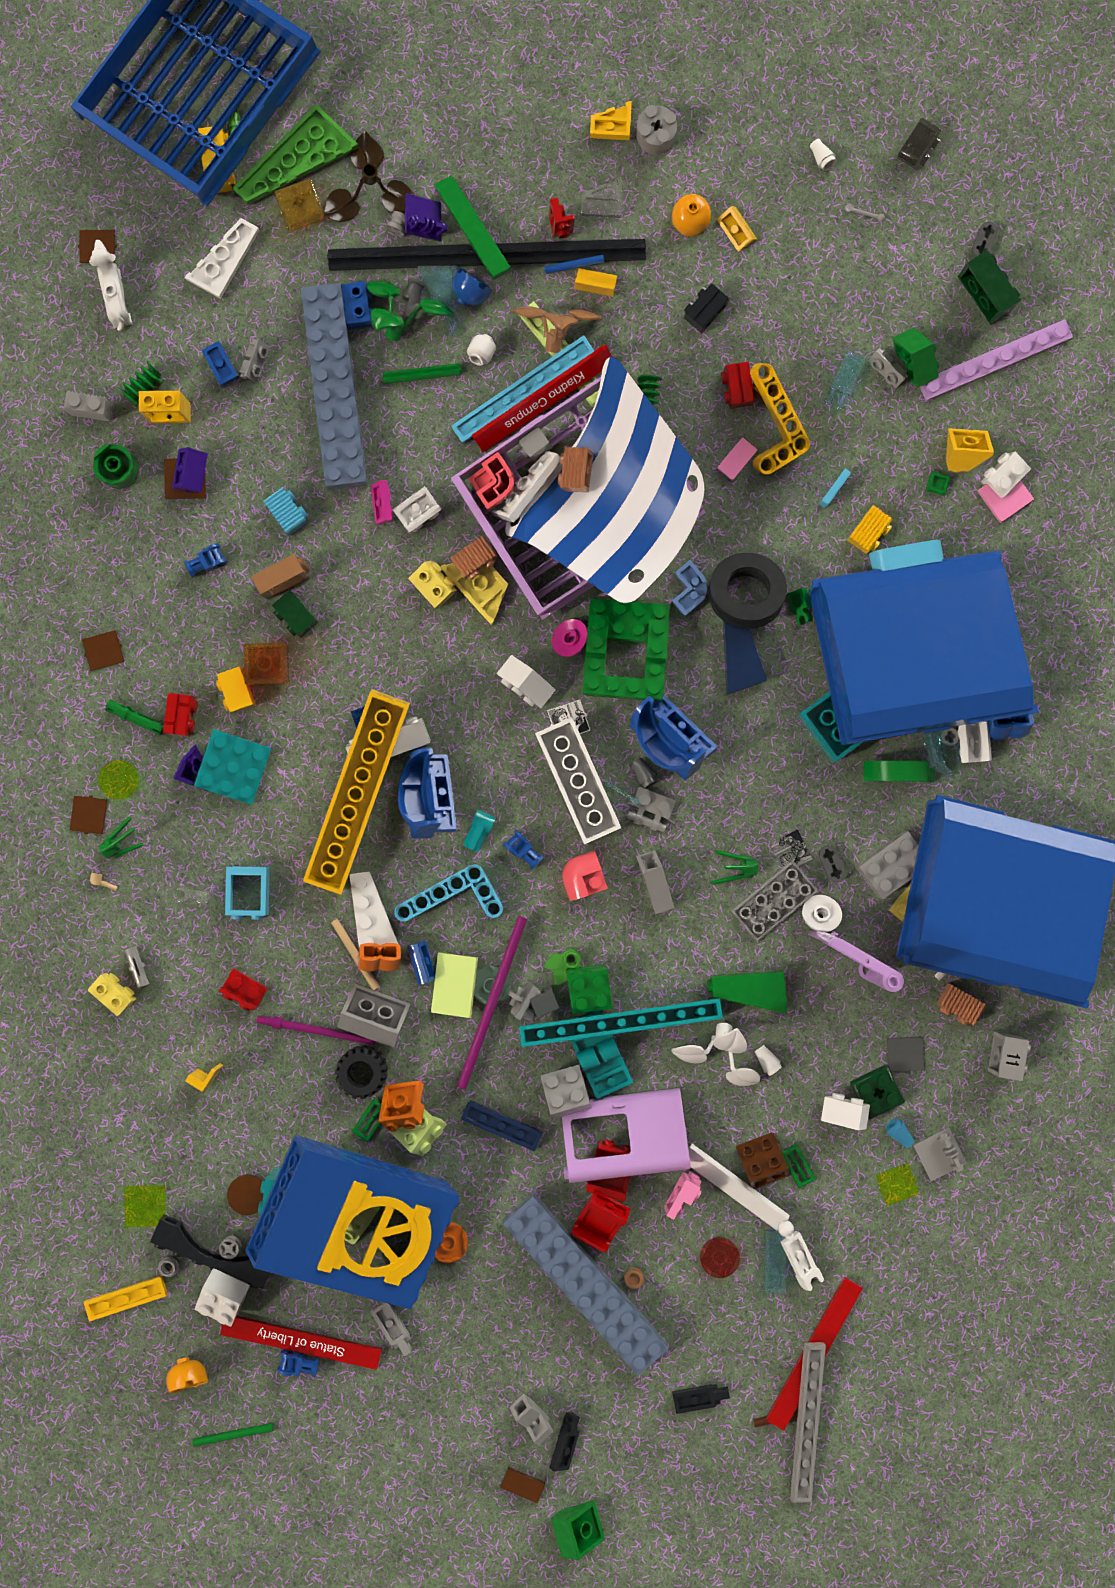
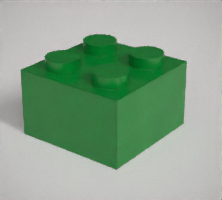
[566,964,613,1014]

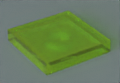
[124,1185,166,1227]

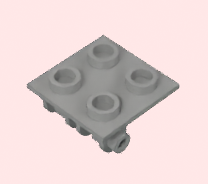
[913,1127,967,1181]

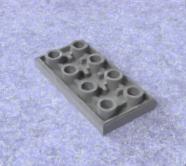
[731,860,818,942]

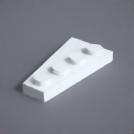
[185,218,260,299]
[489,451,561,523]
[349,871,398,947]

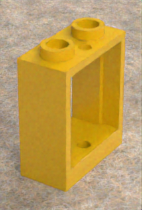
[139,391,191,423]

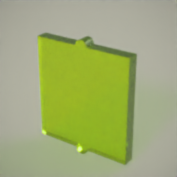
[875,1163,920,1206]

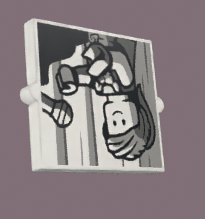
[547,700,590,734]

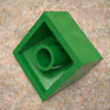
[551,1500,605,1560]

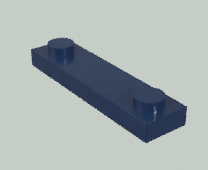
[461,1100,543,1152]

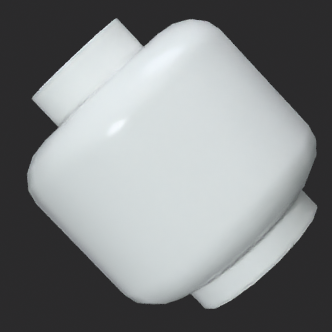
[467,334,496,366]

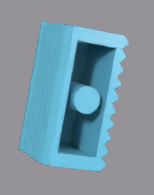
[263,487,308,536]

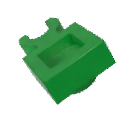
[787,587,813,625]

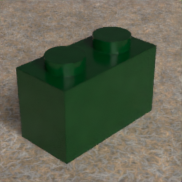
[272,590,318,638]

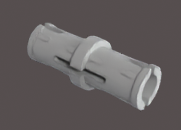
[124,946,150,988]

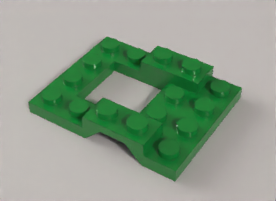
[582,598,670,702]

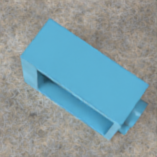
[225,866,270,920]

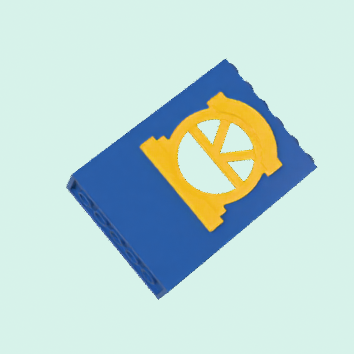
[245,1135,459,1309]

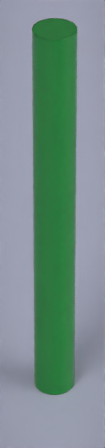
[193,1423,274,1447]

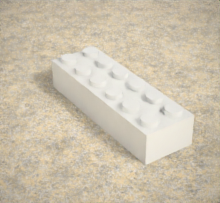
[535,717,621,844]

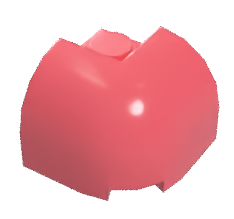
[468,452,514,511]
[562,850,608,901]

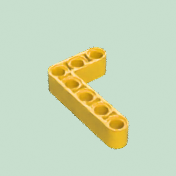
[750,363,810,475]

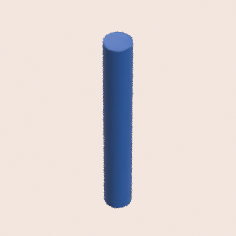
[545,255,605,274]

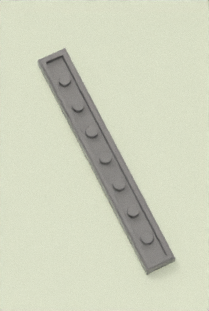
[790,1342,826,1503]

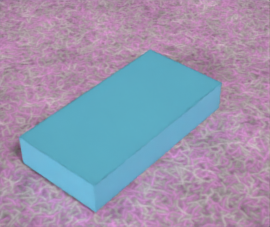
[819,468,851,508]

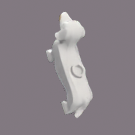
[89,240,132,331]

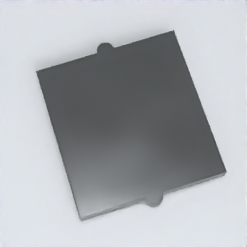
[886,1037,925,1072]

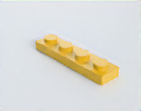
[83,1275,168,1322]

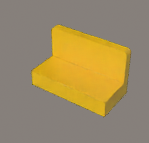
[574,268,617,297]
[185,1063,223,1092]

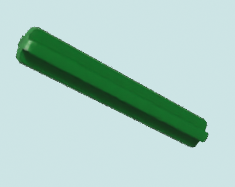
[383,363,462,384]

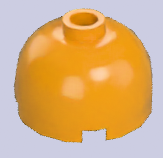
[671,194,711,237]
[166,1357,208,1394]

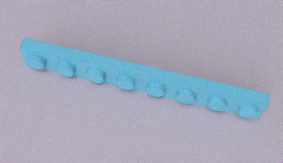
[451,335,594,444]

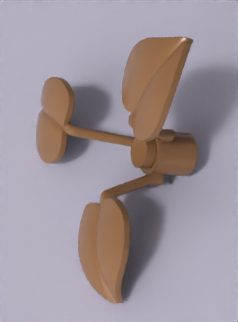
[511,306,602,353]

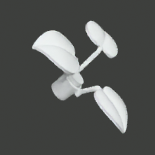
[671,1023,760,1086]

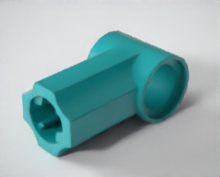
[463,809,496,852]

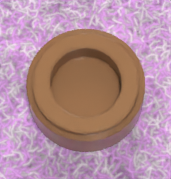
[624,1268,644,1289]

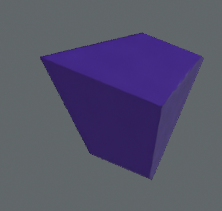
[173,745,207,791]

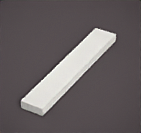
[688,1144,790,1230]

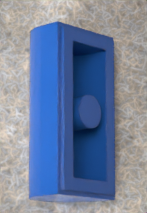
[407,941,435,985]

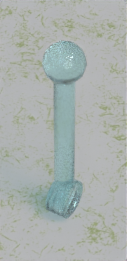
[604,780,639,805]

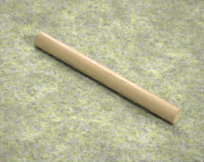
[331,919,380,990]

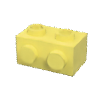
[408,561,457,608]

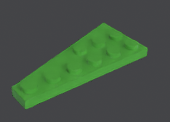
[232,104,359,205]

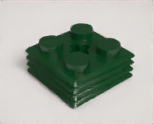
[850,1065,905,1119]

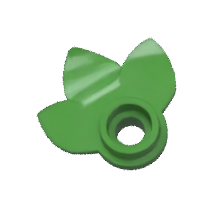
[544,949,581,985]

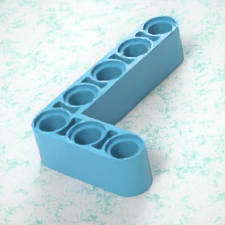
[394,864,503,922]

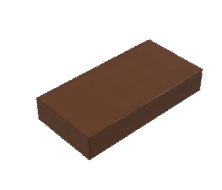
[500,1467,545,1503]

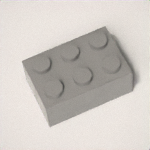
[855,831,919,899]

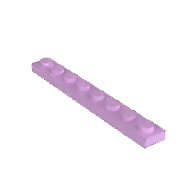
[920,319,1073,401]

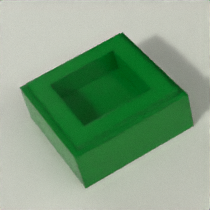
[925,471,951,496]

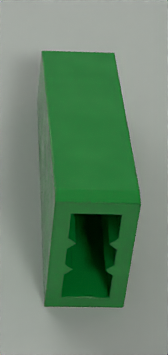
[707,971,787,1013]

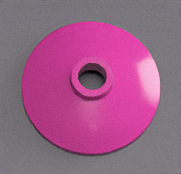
[552,619,588,657]

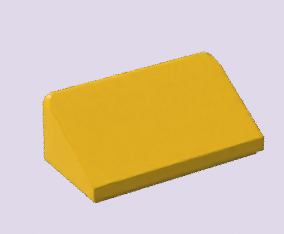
[716,206,757,252]

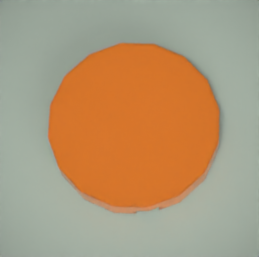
[435,1222,468,1263]

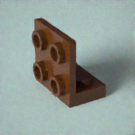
[736,1132,790,1189]

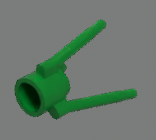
[99,816,143,859]
[710,850,758,885]

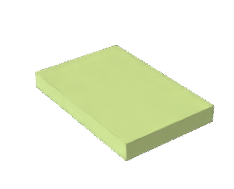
[431,952,478,1018]

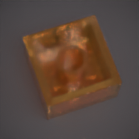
[243,642,289,686]

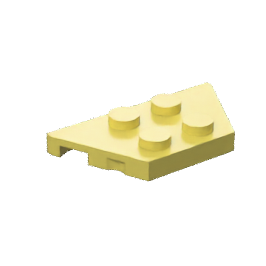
[440,563,508,625]

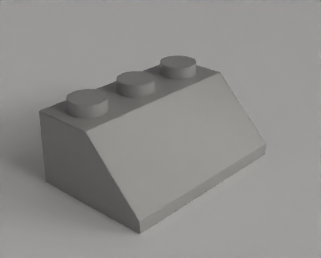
[337,983,411,1048]

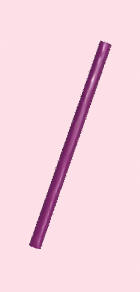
[457,915,528,1090]

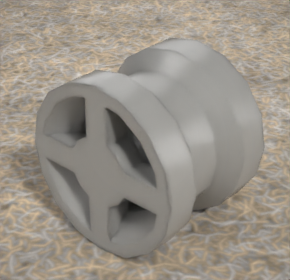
[386,211,405,236]
[219,1235,242,1259]

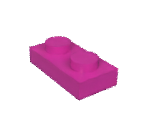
[371,480,393,525]

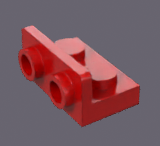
[548,198,575,239]
[219,968,268,1011]

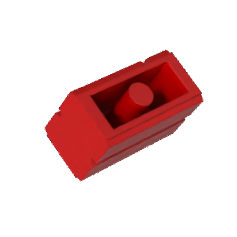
[721,361,755,409]
[163,693,198,736]

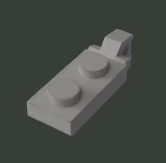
[370,1302,412,1356]

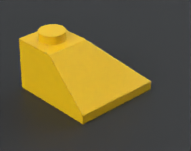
[946,428,994,472]

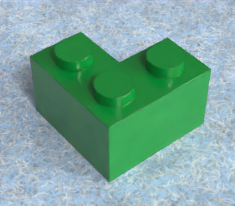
[892,327,939,388]

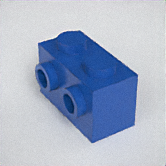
[341,281,374,329]

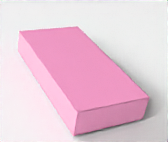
[717,437,757,481]

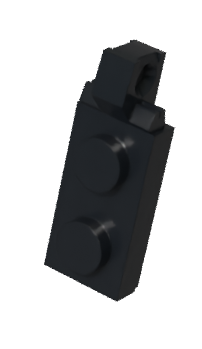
[672,1384,730,1414]
[549,1412,580,1472]

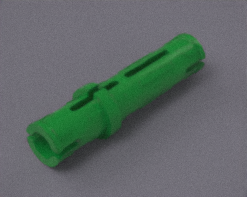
[105,699,164,736]

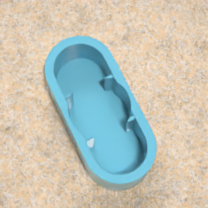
[869,540,944,571]

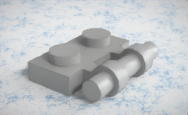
[627,787,676,832]

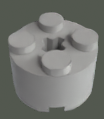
[636,105,677,154]

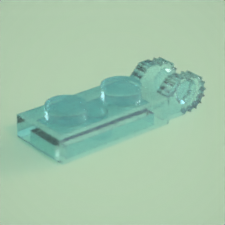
[826,351,866,410]

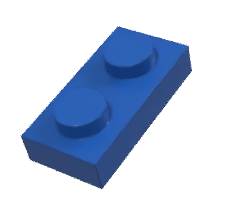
[201,341,239,387]

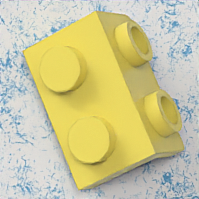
[88,973,136,1016]

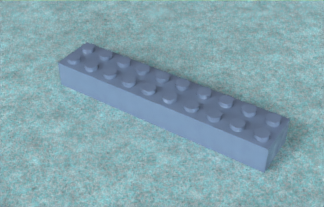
[301,283,368,491]
[503,1192,668,1376]

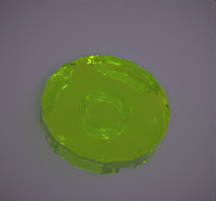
[98,760,139,800]

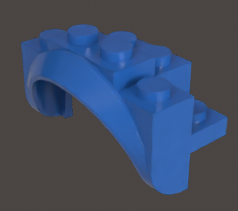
[629,694,717,781]
[397,748,457,839]

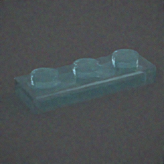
[764,1230,786,1293]

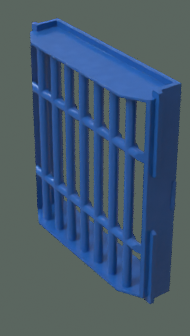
[70,0,321,207]

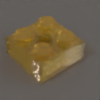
[274,178,326,232]

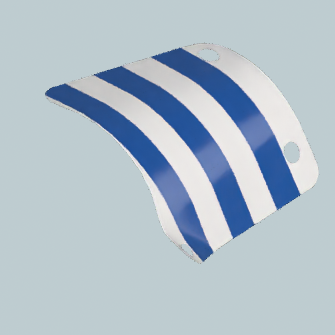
[505,357,704,603]

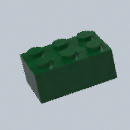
[957,250,1021,325]

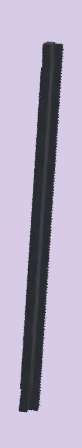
[327,239,646,271]

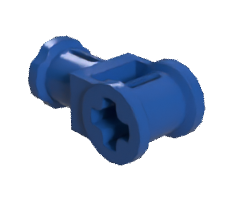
[184,543,228,578]
[503,830,544,870]
[277,1349,319,1377]

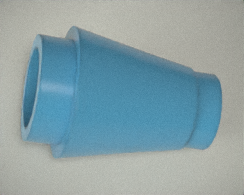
[885,1118,915,1148]

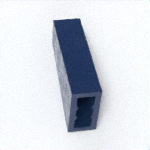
[723,621,767,695]

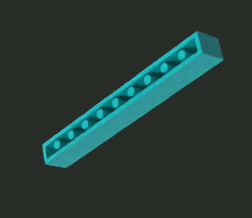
[518,998,723,1047]

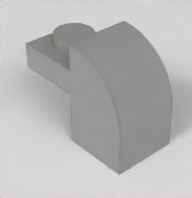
[509,1393,553,1446]

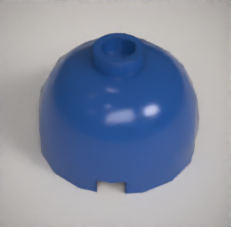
[452,267,493,306]

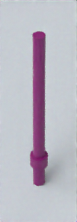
[257,1015,376,1045]

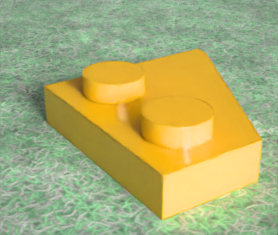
[590,101,632,140]

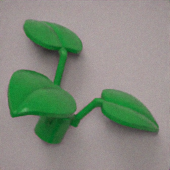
[366,281,454,341]

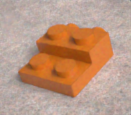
[378,1080,425,1132]

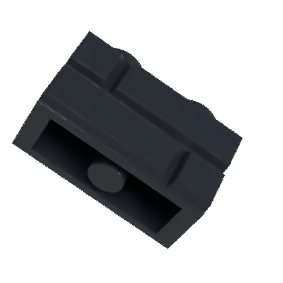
[684,283,729,334]

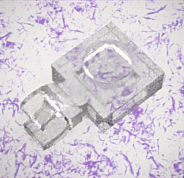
[176,887,214,904]

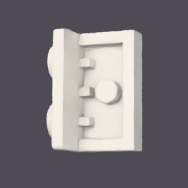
[981,451,1031,498]
[393,486,441,532]
[958,721,992,763]

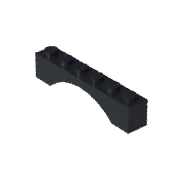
[150,1214,270,1289]

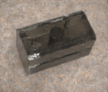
[897,118,941,171]

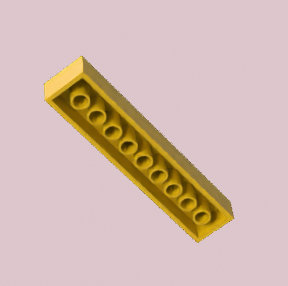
[303,689,410,895]

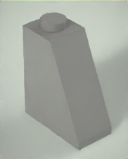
[636,850,675,914]

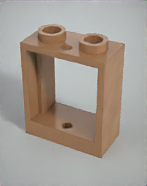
[251,554,310,600]

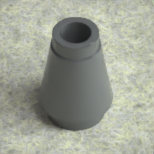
[632,758,658,789]

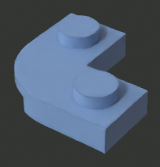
[672,560,707,617]

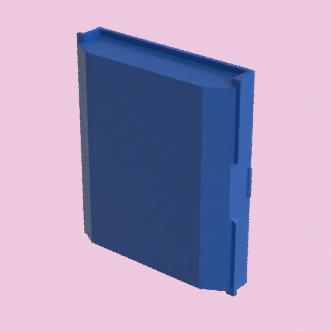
[809,550,1039,745]
[896,795,1115,1008]

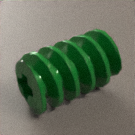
[119,361,163,406]
[637,374,662,411]

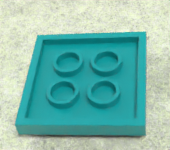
[194,729,271,805]

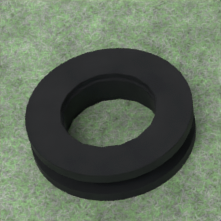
[708,553,787,629]

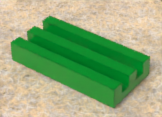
[351,1097,382,1142]
[781,1143,816,1189]

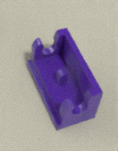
[172,447,208,493]

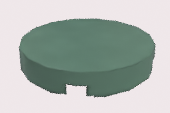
[474,965,511,1004]

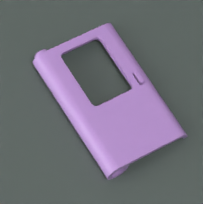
[808,930,904,992]
[562,1088,691,1183]

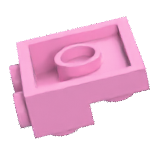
[664,1171,702,1220]

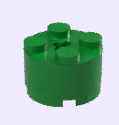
[93,444,139,489]

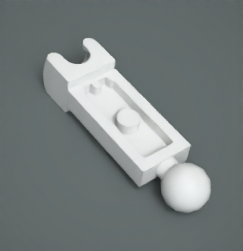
[778,1220,824,1291]

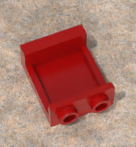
[585,1139,631,1202]
[571,1190,631,1253]

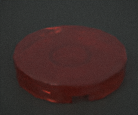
[700,1237,740,1278]

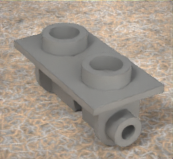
[239,338,269,383]
[868,348,908,388]

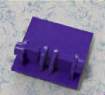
[405,193,447,242]

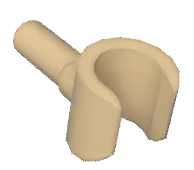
[90,873,117,891]

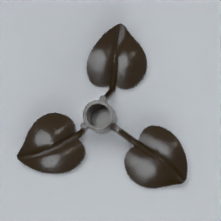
[324,131,414,222]

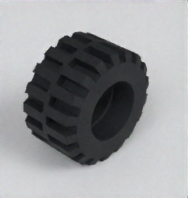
[335,1045,388,1099]

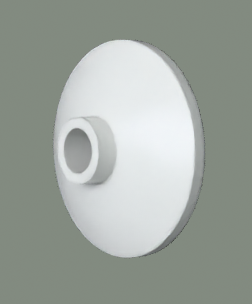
[802,895,842,932]

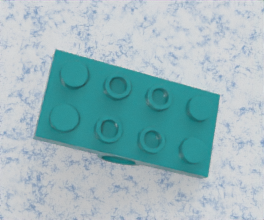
[570,1010,634,1099]

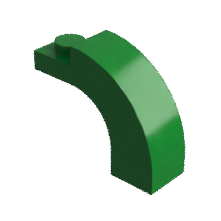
[864,761,935,783]

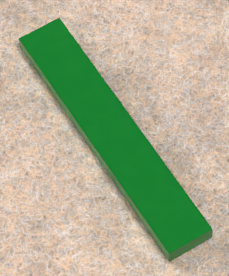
[434,175,511,280]

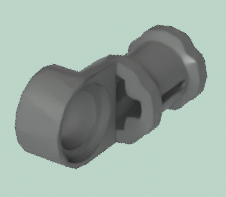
[402,278,425,322]

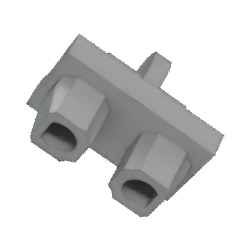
[508,981,542,1020]

